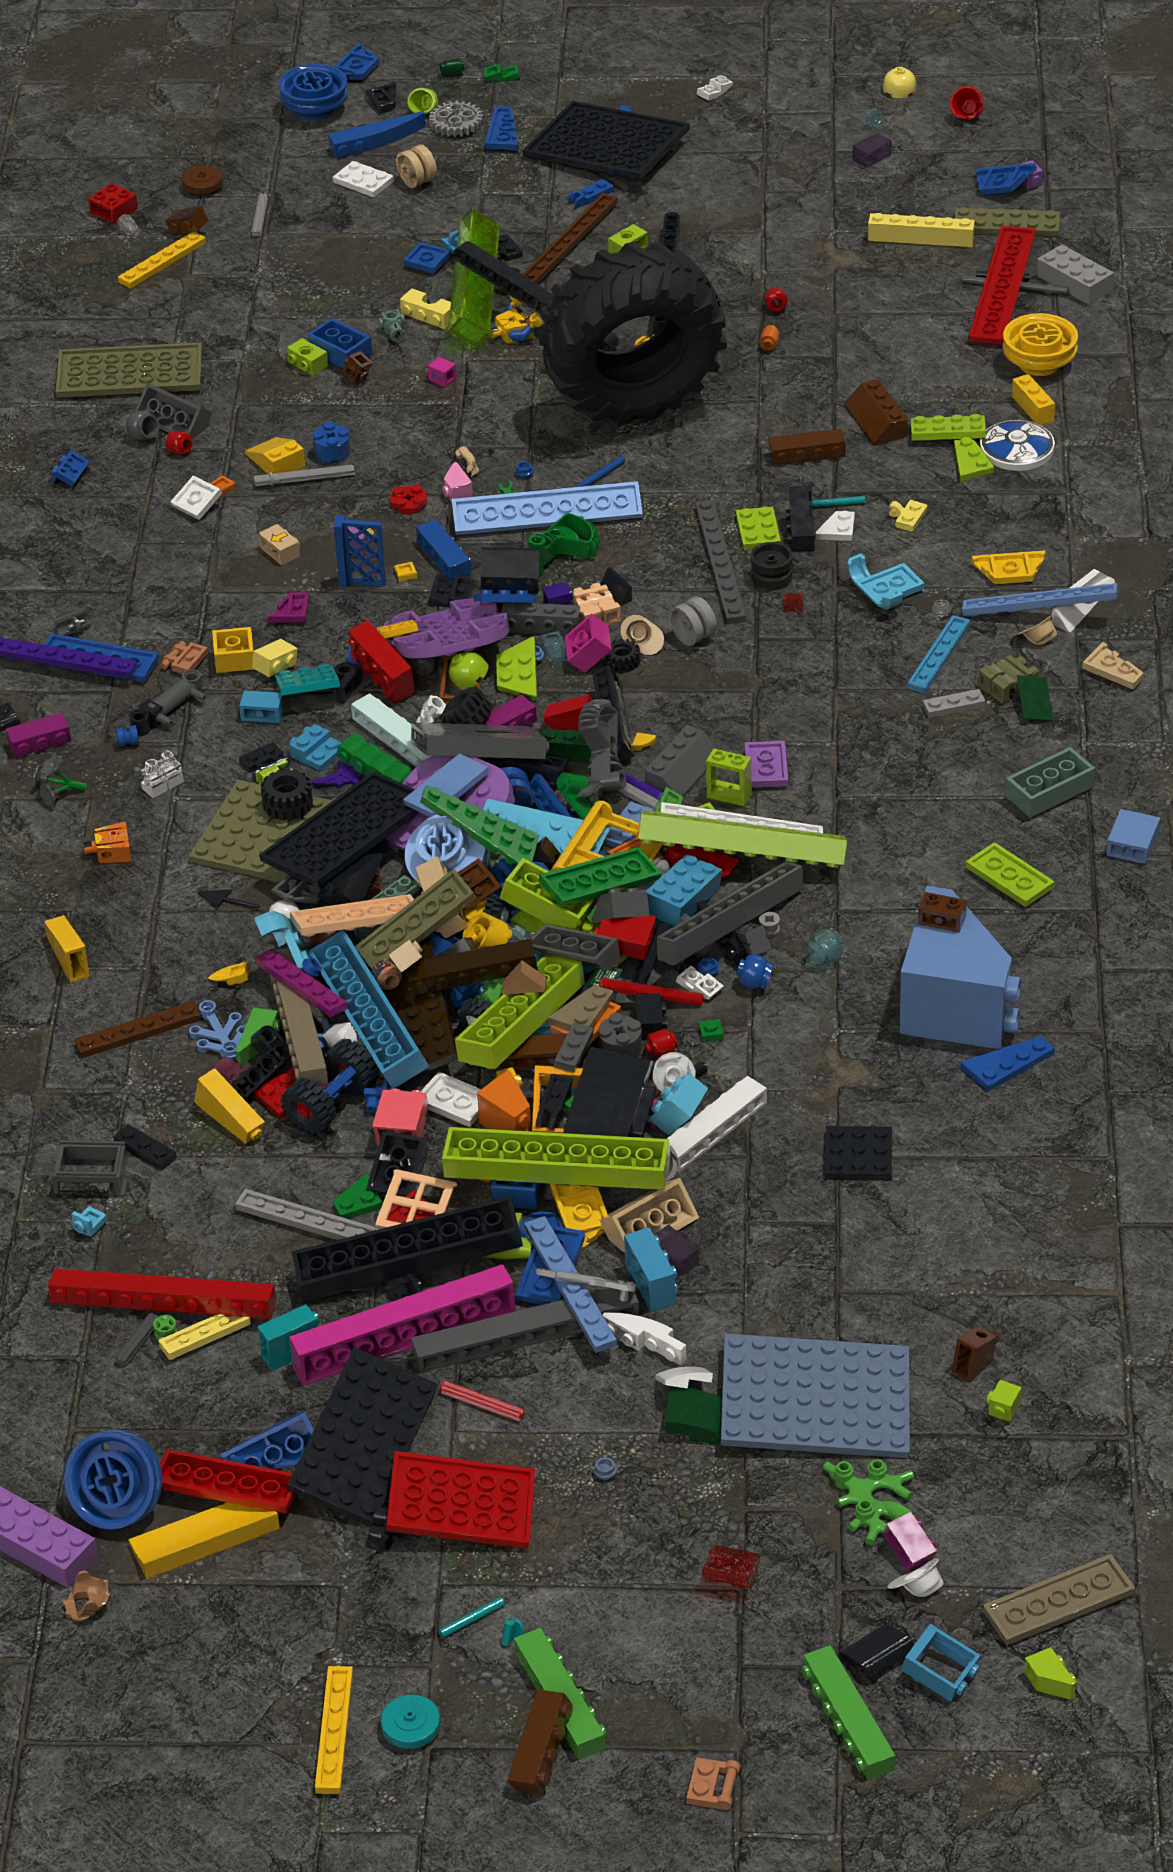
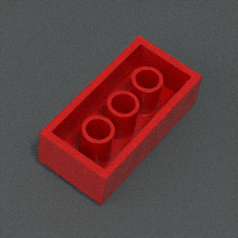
[348,620,415,704]

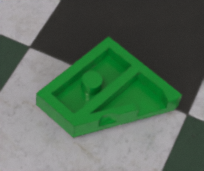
[333,1174,382,1219]

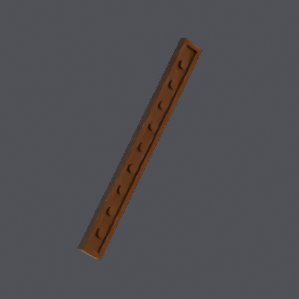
[522,193,618,284]

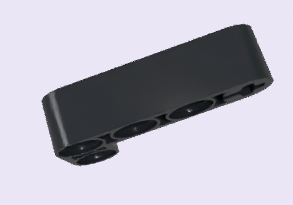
[230,1025,290,1099]

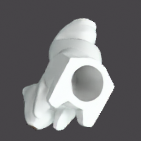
[416,695,446,723]

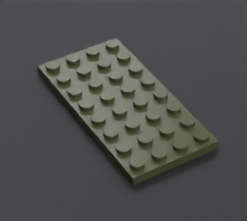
[56,342,202,398]

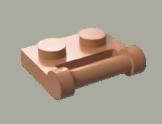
[686,1757,741,1810]

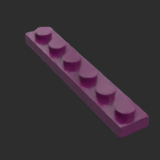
[254,949,348,1017]

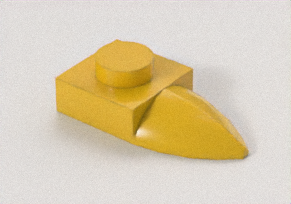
[208,961,251,985]

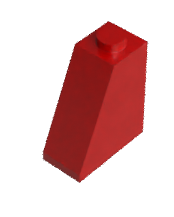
[543,694,592,731]
[594,916,656,960]

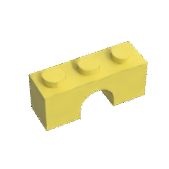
[400,289,457,329]

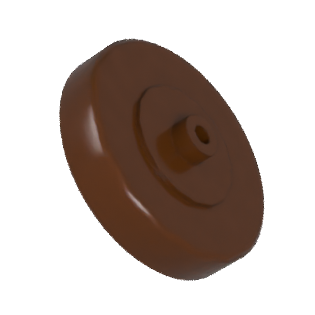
[182,165,223,195]

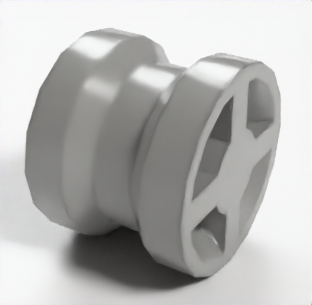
[759,912,780,938]

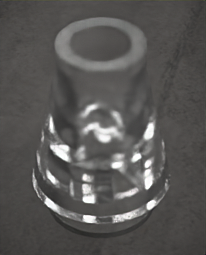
[117,214,141,238]

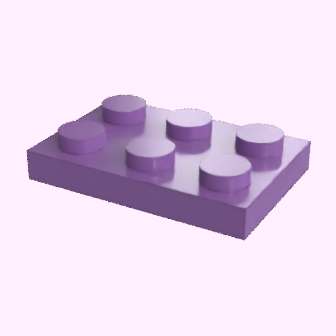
[745,741,788,788]

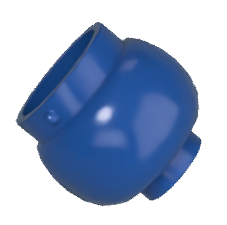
[736,954,773,990]

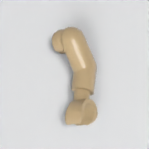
[455,446,479,477]

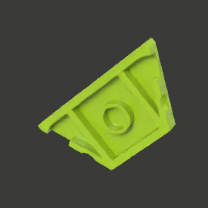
[496,637,538,701]

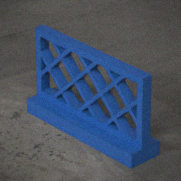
[334,515,387,588]

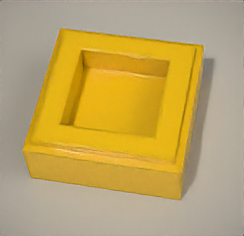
[394,562,417,582]

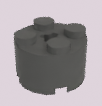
[598,1013,642,1057]

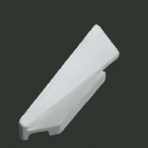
[1052,569,1115,633]

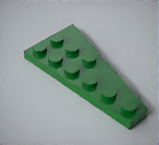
[420,785,539,865]

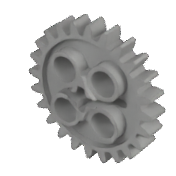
[429,101,483,137]

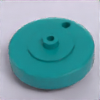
[380,1694,441,1749]

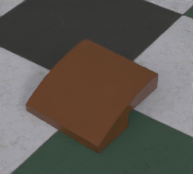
[457,858,502,912]

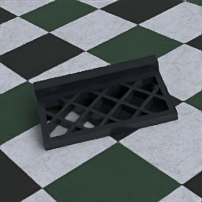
[481,755,568,789]

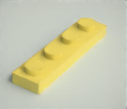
[158,1314,251,1360]

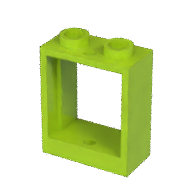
[706,748,752,807]

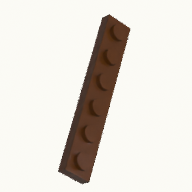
[74,1001,202,1058]

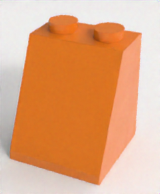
[477,1070,531,1132]

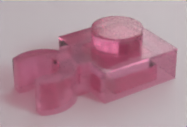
[211,1056,251,1083]

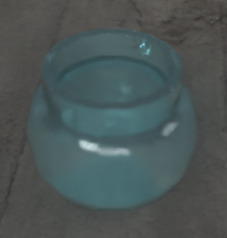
[805,928,844,966]

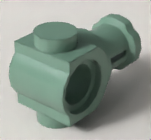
[378,309,406,343]

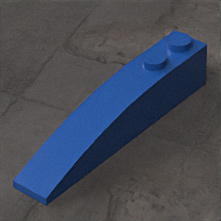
[328,111,425,158]

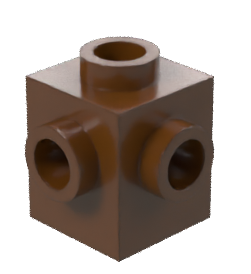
[341,351,373,383]

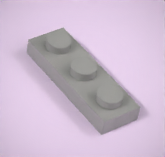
[922,689,985,718]

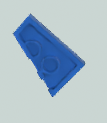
[474,590,535,603]

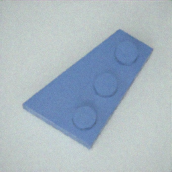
[603,801,653,848]

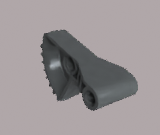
[578,699,626,792]

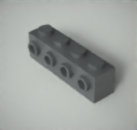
[501,602,581,635]

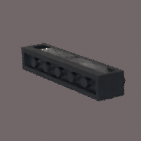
[592,665,634,763]

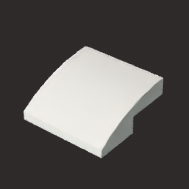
[655,1367,713,1388]

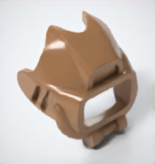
[62,1570,111,1621]

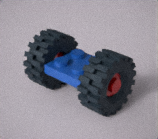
[280,1039,378,1135]

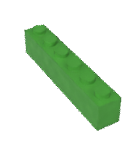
[514,1628,607,1760]
[801,1645,895,1780]

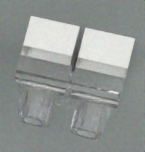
[140,750,184,798]

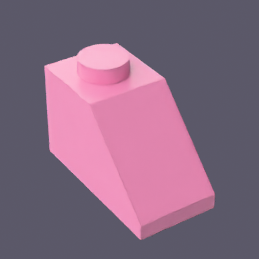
[442,462,473,502]

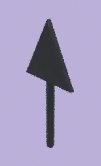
[197,889,260,908]

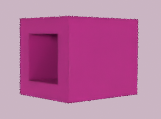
[427,357,457,387]

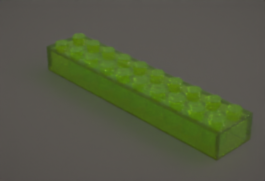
[448,207,501,348]

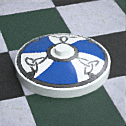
[980,420,1055,471]

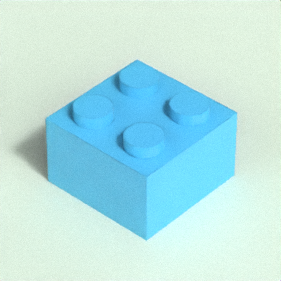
[649,1072,708,1136]

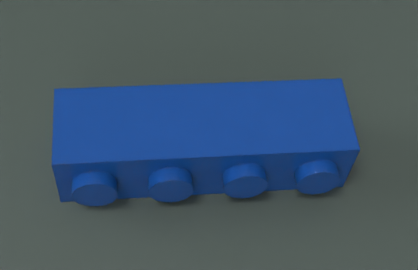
[416,520,472,579]

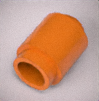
[759,325,779,351]

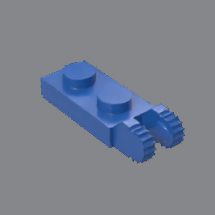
[567,179,614,208]

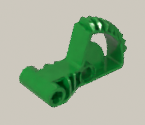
[528,513,600,576]

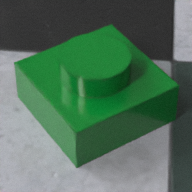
[699,1019,724,1042]

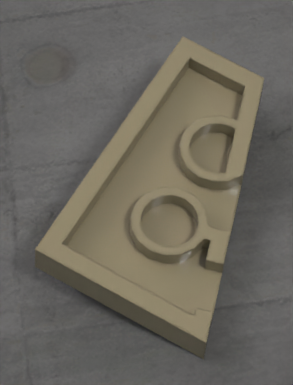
[548,985,614,1030]

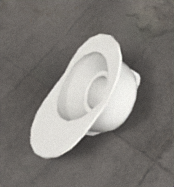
[887,1558,943,1597]

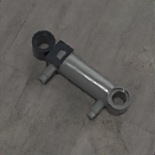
[129,669,206,736]

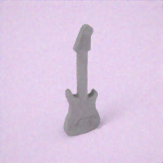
[536,1268,636,1301]

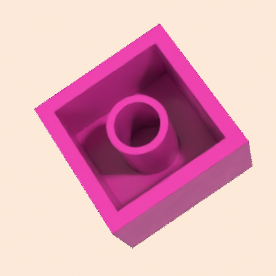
[565,613,612,673]

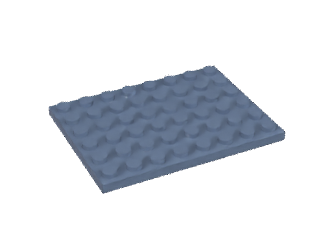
[721,1333,910,1458]

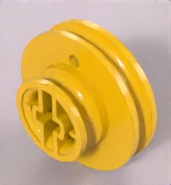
[1003,313,1078,376]

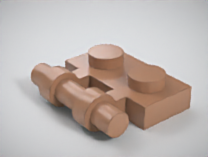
[160,641,208,674]

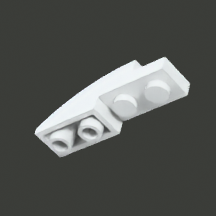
[602,1313,687,1365]

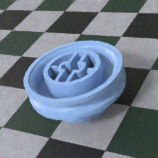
[405,815,491,889]

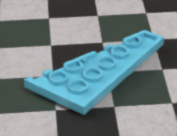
[482,799,610,854]

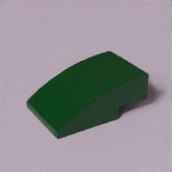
[665,1386,722,1444]

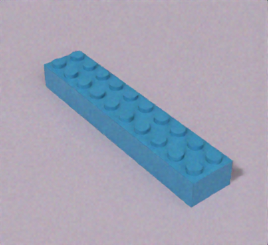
[308,929,430,1089]

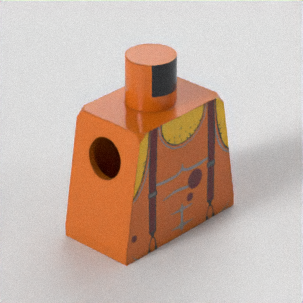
[83,822,132,863]

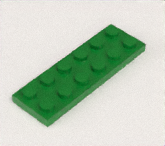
[538,847,662,908]

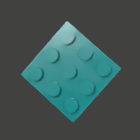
[275,664,340,696]

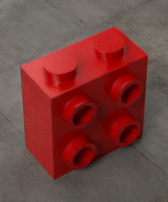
[88,183,138,224]

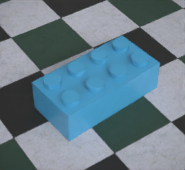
[646,854,722,926]

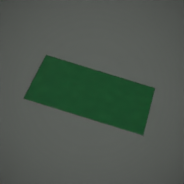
[1017,675,1054,721]

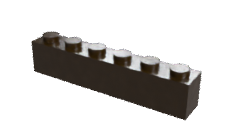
[407,938,538,996]

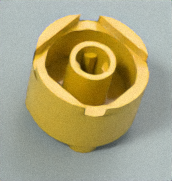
[463,912,512,949]

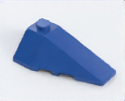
[220,1410,314,1469]

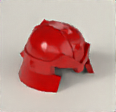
[949,86,983,121]

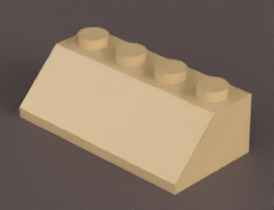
[599,1178,699,1253]

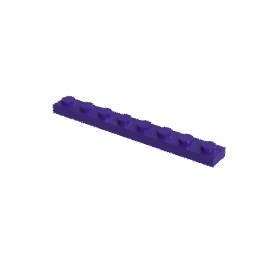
[0,637,137,679]

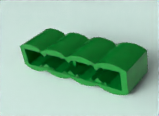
[337,734,413,783]

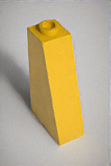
[44,915,90,983]
[194,1068,264,1144]

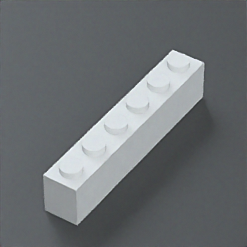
[667,1076,767,1173]

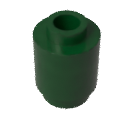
[440,58,465,77]

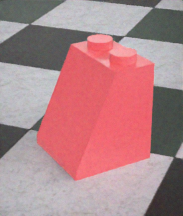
[372,1088,428,1146]

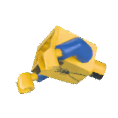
[489,296,542,344]

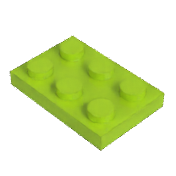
[736,507,781,551]

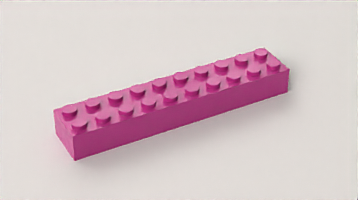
[289,1264,515,1386]

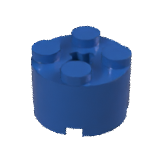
[312,421,350,463]

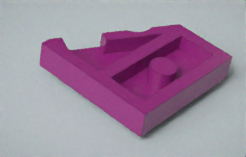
[268,592,309,623]

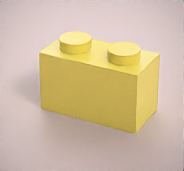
[252,639,297,677]

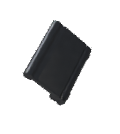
[840,1623,914,1683]

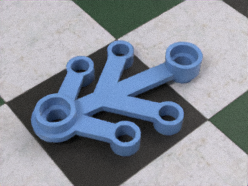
[189,1000,245,1060]

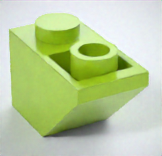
[1024,1647,1077,1700]

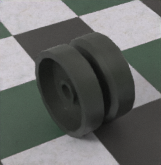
[751,542,793,589]

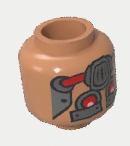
[371,959,402,990]

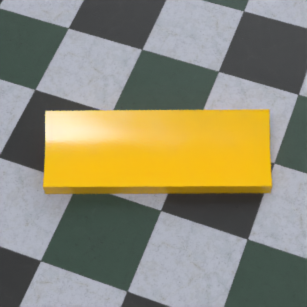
[129,1502,280,1579]

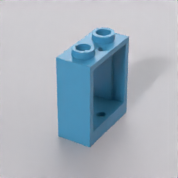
[901,1624,980,1702]

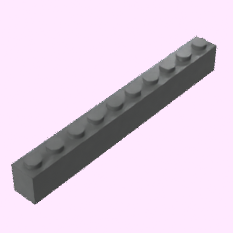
[657,861,803,965]
[411,1288,639,1373]

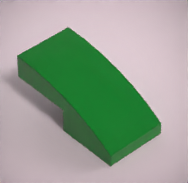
[484,64,520,81]

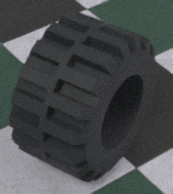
[439,686,493,725]
[261,769,313,820]

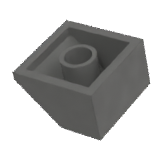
[591,888,649,924]

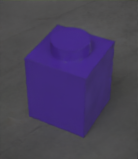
[542,582,573,605]

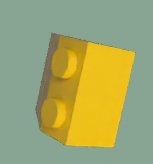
[245,437,305,474]

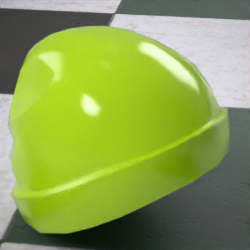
[407,88,438,115]

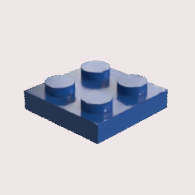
[403,242,451,274]

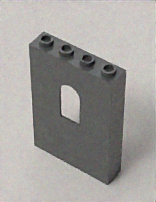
[410,722,549,759]

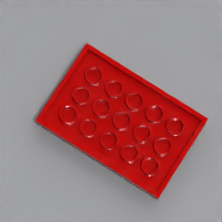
[386,1451,535,1549]

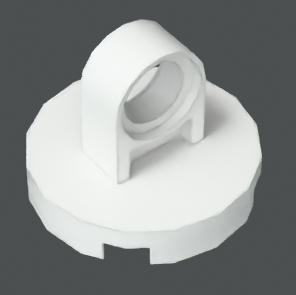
[652,1052,695,1092]

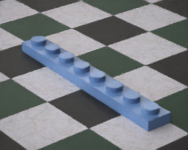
[962,583,1118,617]
[524,1216,617,1353]

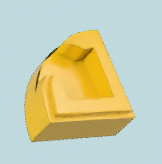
[632,733,656,751]

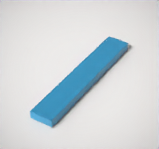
[907,615,970,694]

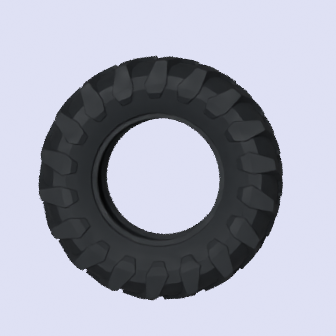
[538,242,727,424]

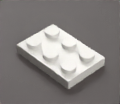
[333,161,394,198]
[421,1072,481,1127]

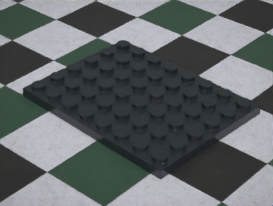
[522,101,690,180]

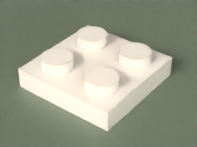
[170,476,222,520]

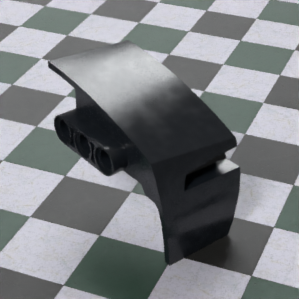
[563,1047,657,1138]

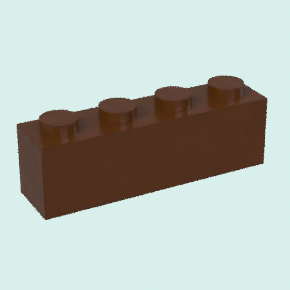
[768,429,846,466]
[489,1033,568,1073]
[507,1689,573,1795]

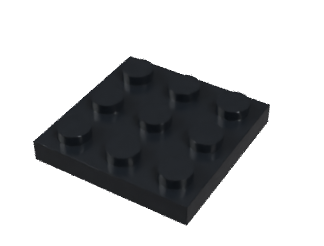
[825,1126,892,1180]

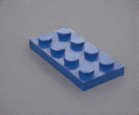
[515,1225,586,1305]

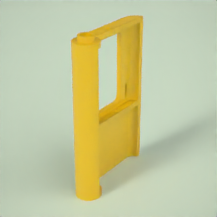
[550,801,662,892]

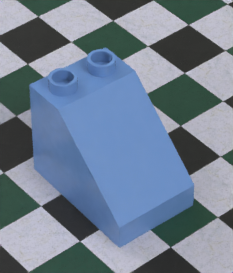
[900,886,1021,1049]

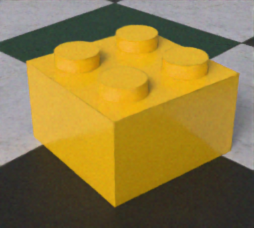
[212,627,254,673]

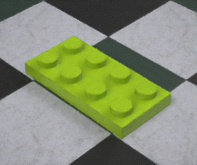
[911,414,986,441]
[966,842,1055,907]

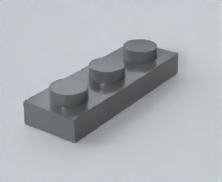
[554,1023,594,1073]

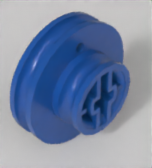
[279,64,348,120]
[64,1429,162,1529]

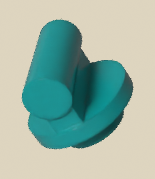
[501,1617,525,1646]

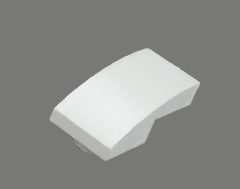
[697,76,733,101]
[676,966,724,999]

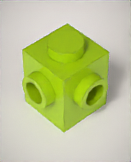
[986,1380,1022,1422]

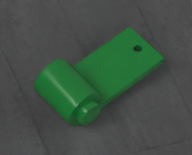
[556,773,592,820]

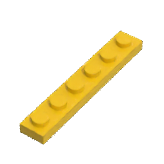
[118,232,206,289]
[315,1666,353,1794]

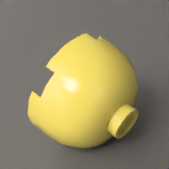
[883,67,916,99]

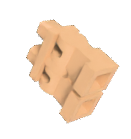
[573,583,621,625]

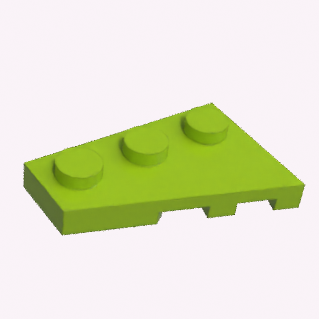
[954,437,994,482]

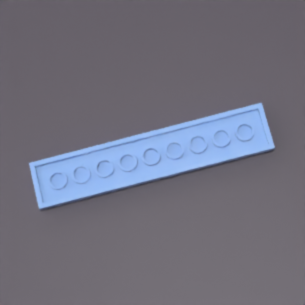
[452,481,643,535]

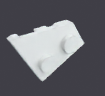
[816,511,855,541]

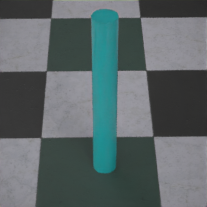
[812,496,865,508]
[438,1597,505,1638]

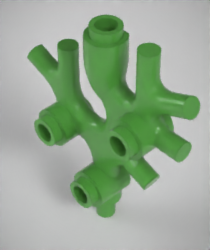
[823,1459,916,1545]

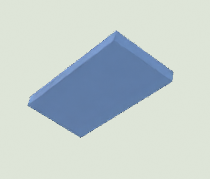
[403,753,489,817]

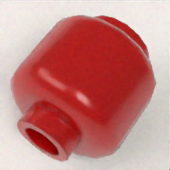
[764,287,788,313]
[165,430,193,456]
[644,1029,678,1060]

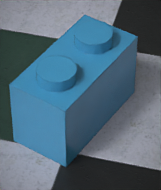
[239,690,284,723]

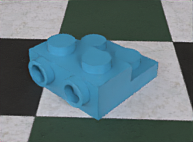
[289,724,342,772]

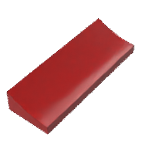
[160,1449,298,1514]

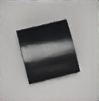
[427,574,474,607]

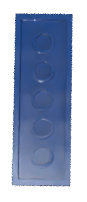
[40,633,159,683]

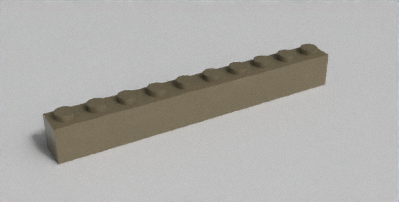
[270,948,328,1086]

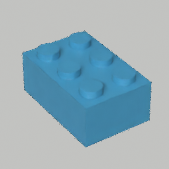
[624,1227,678,1312]

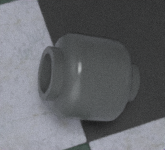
[409,656,436,676]

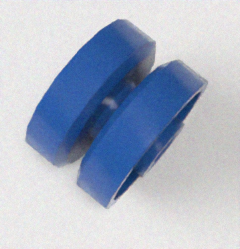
[501,767,534,808]

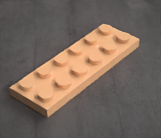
[290,894,414,937]

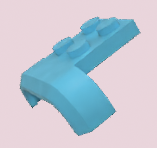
[848,554,925,610]
[255,911,311,970]

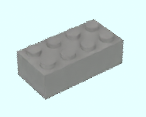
[1037,244,1114,305]

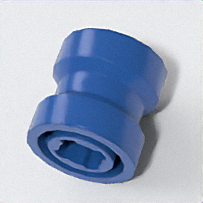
[116,725,139,748]

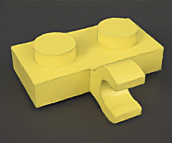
[889,500,928,532]

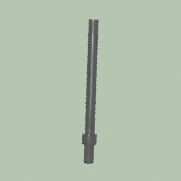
[962,275,1068,295]

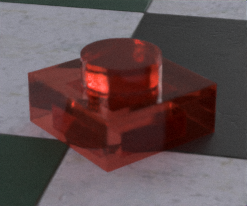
[783,593,803,612]

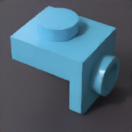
[71,1206,107,1237]

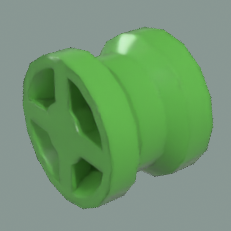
[153,1315,177,1342]

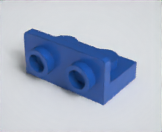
[51,450,90,487]

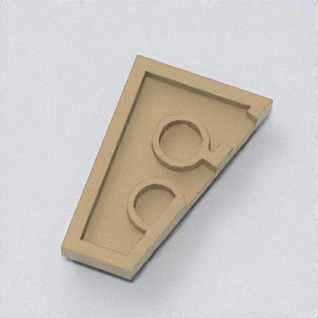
[1082,642,1144,689]

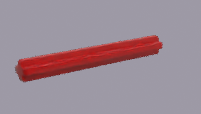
[599,978,703,1006]

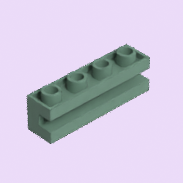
[350,875,420,943]

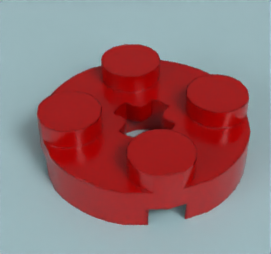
[390,484,428,515]

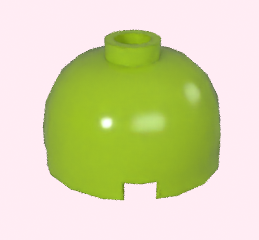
[449,651,488,691]

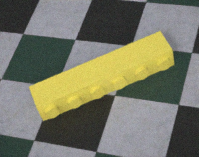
[868,213,975,247]

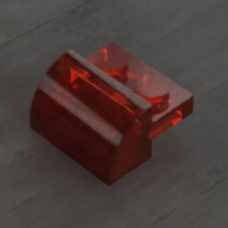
[701,1545,761,1588]

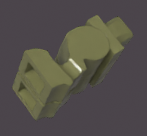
[978,655,1039,704]

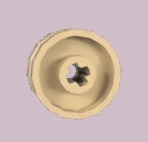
[396,144,437,188]

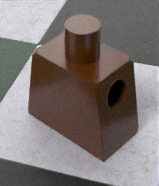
[952,1327,999,1383]

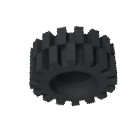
[605,639,640,673]

